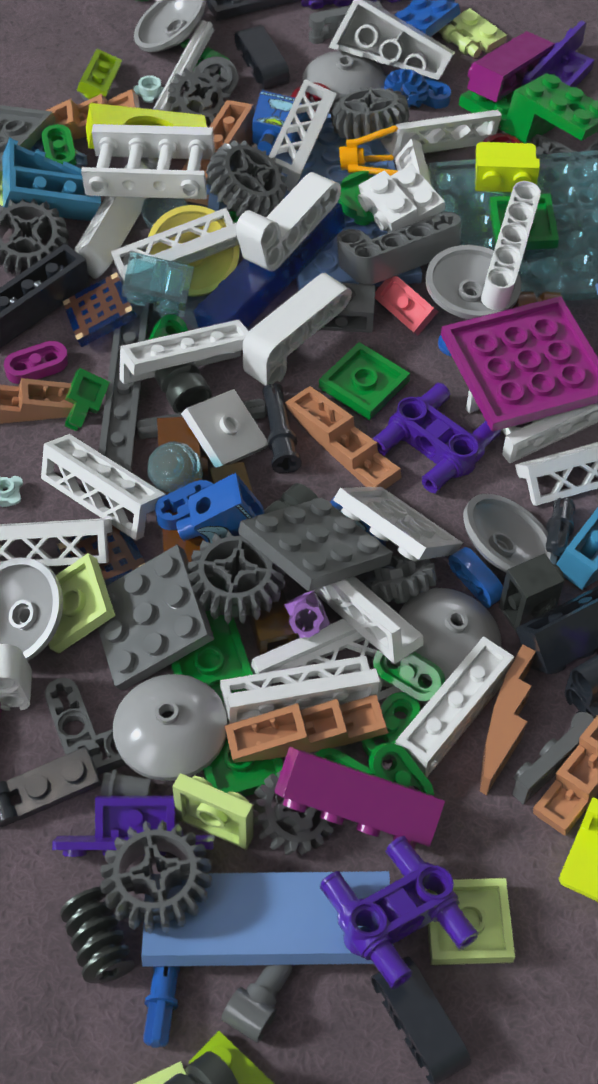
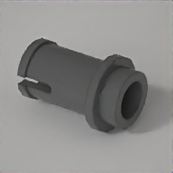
[101,769,152,796]

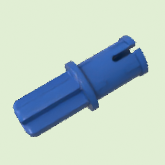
[143,966,180,1048]

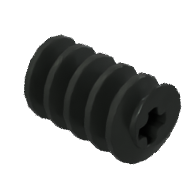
[60,886,135,984]

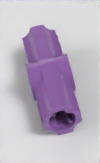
[284,590,330,638]

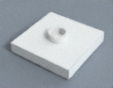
[181,389,268,467]

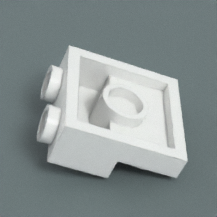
[358,164,446,233]

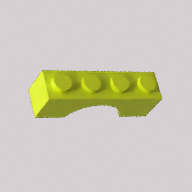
[86,103,207,149]

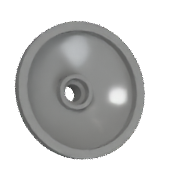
[134,0,206,52]
[303,51,386,107]
[425,245,521,319]
[463,494,557,573]
[0,557,63,661]
[398,588,501,681]
[113,674,228,781]

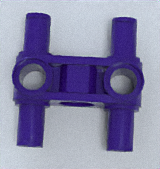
[372,382,501,494]
[319,836,479,990]

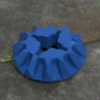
[384,69,429,109]

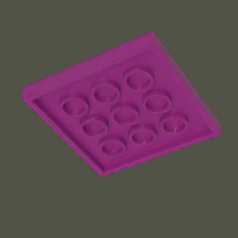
[441,296,598,432]

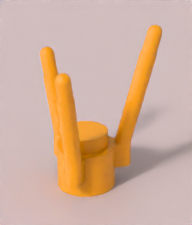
[339,125,398,176]

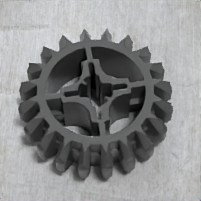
[331,87,410,143]
[205,140,288,217]
[0,198,69,276]
[187,530,285,624]
[100,820,212,934]

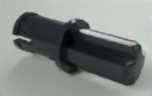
[546,497,576,556]

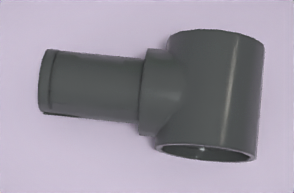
[221,965,293,1043]

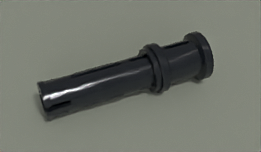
[262,383,302,474]

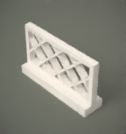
[251,619,423,703]

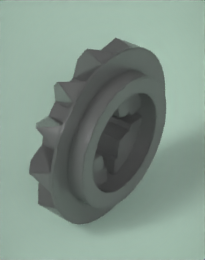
[198,57,238,96]

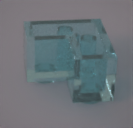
[122,252,194,317]

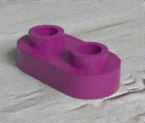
[4,341,68,384]

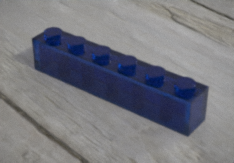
[193,203,346,328]

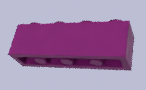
[467,31,555,102]
[274,747,445,849]

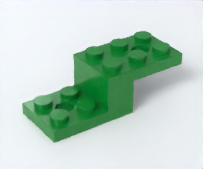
[458,74,598,143]

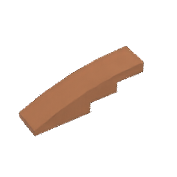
[46,89,140,140]
[0,378,74,424]
[285,386,401,489]
[480,645,536,795]
[225,694,388,763]
[533,715,598,836]

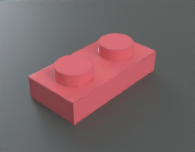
[375,275,439,335]

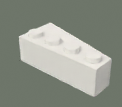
[329,0,455,80]

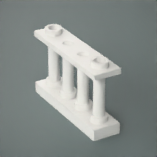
[81,124,215,199]
[466,390,598,464]

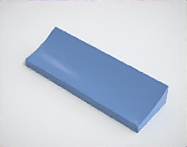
[142,871,394,967]

